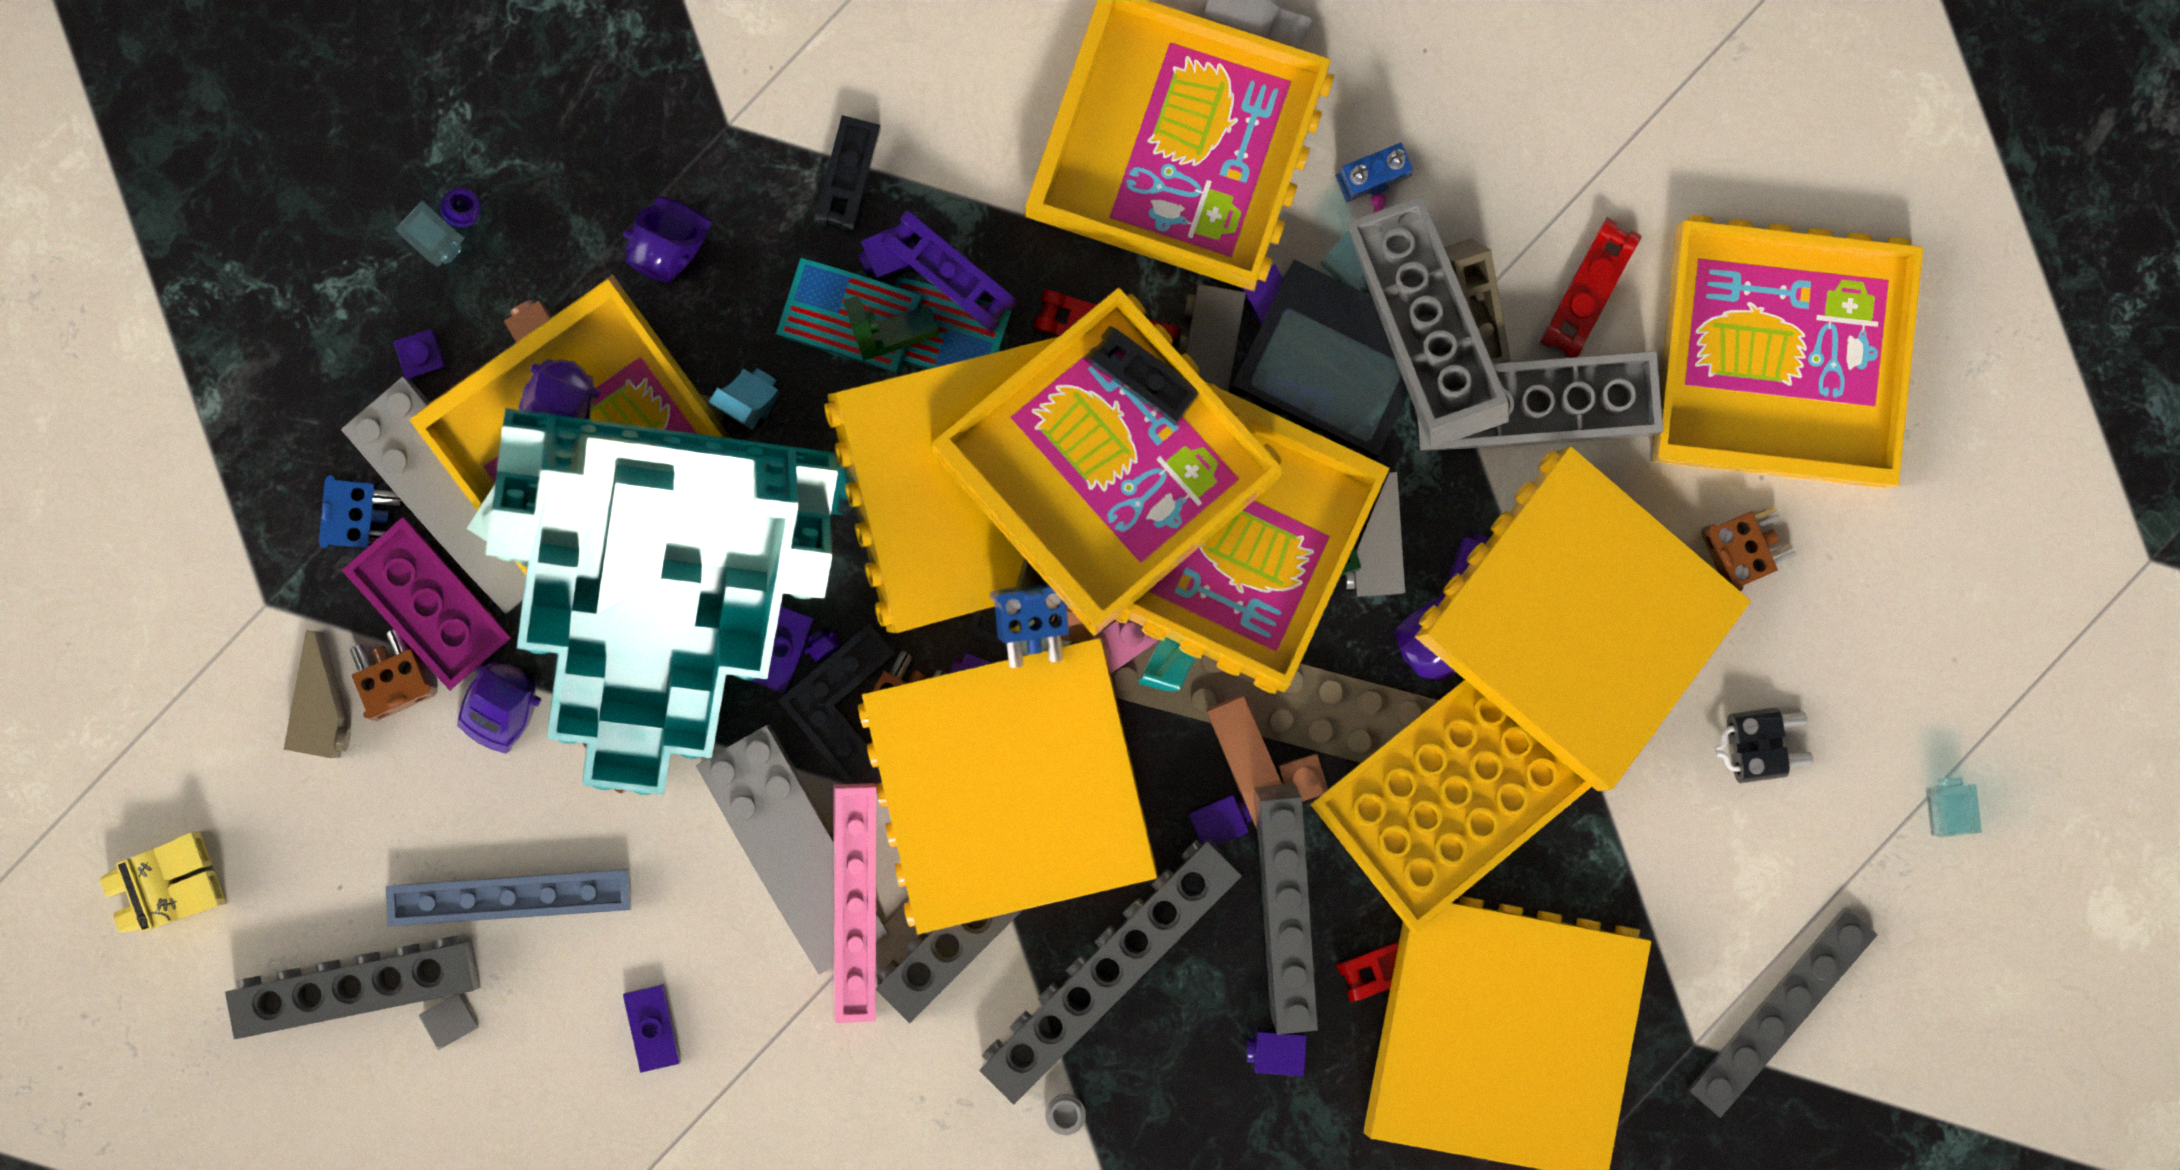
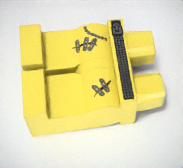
[100,832,227,933]

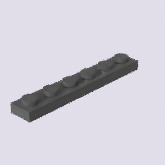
[1687,908,1878,1118]

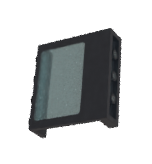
[1229,259,1409,461]

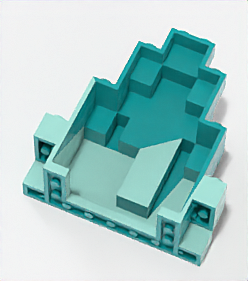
[486,408,838,795]

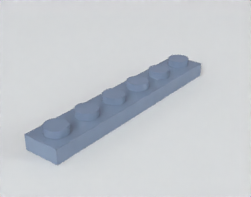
[385,869,632,926]

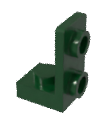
[843,295,940,361]

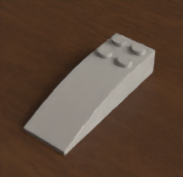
[1347,196,1508,449]
[1417,351,1663,451]
[341,377,526,614]
[696,725,889,974]

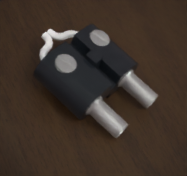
[1715,708,1813,784]

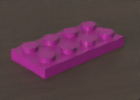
[342,517,512,691]

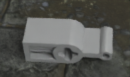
[1202,0,1312,49]

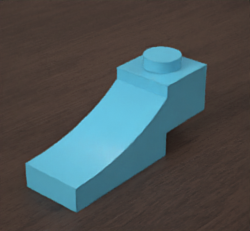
[709,368,781,430]

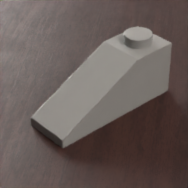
[1345,472,1405,597]

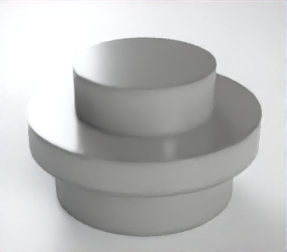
[1045,1094,1086,1135]

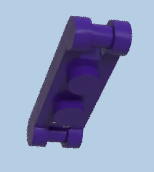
[881,210,1017,333]

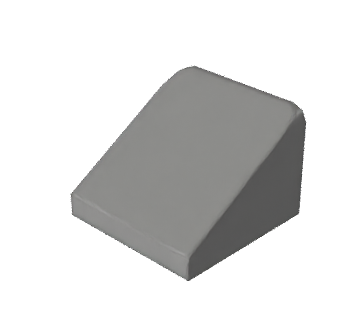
[419,994,479,1050]

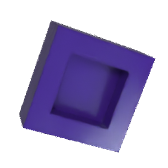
[393,329,446,380]

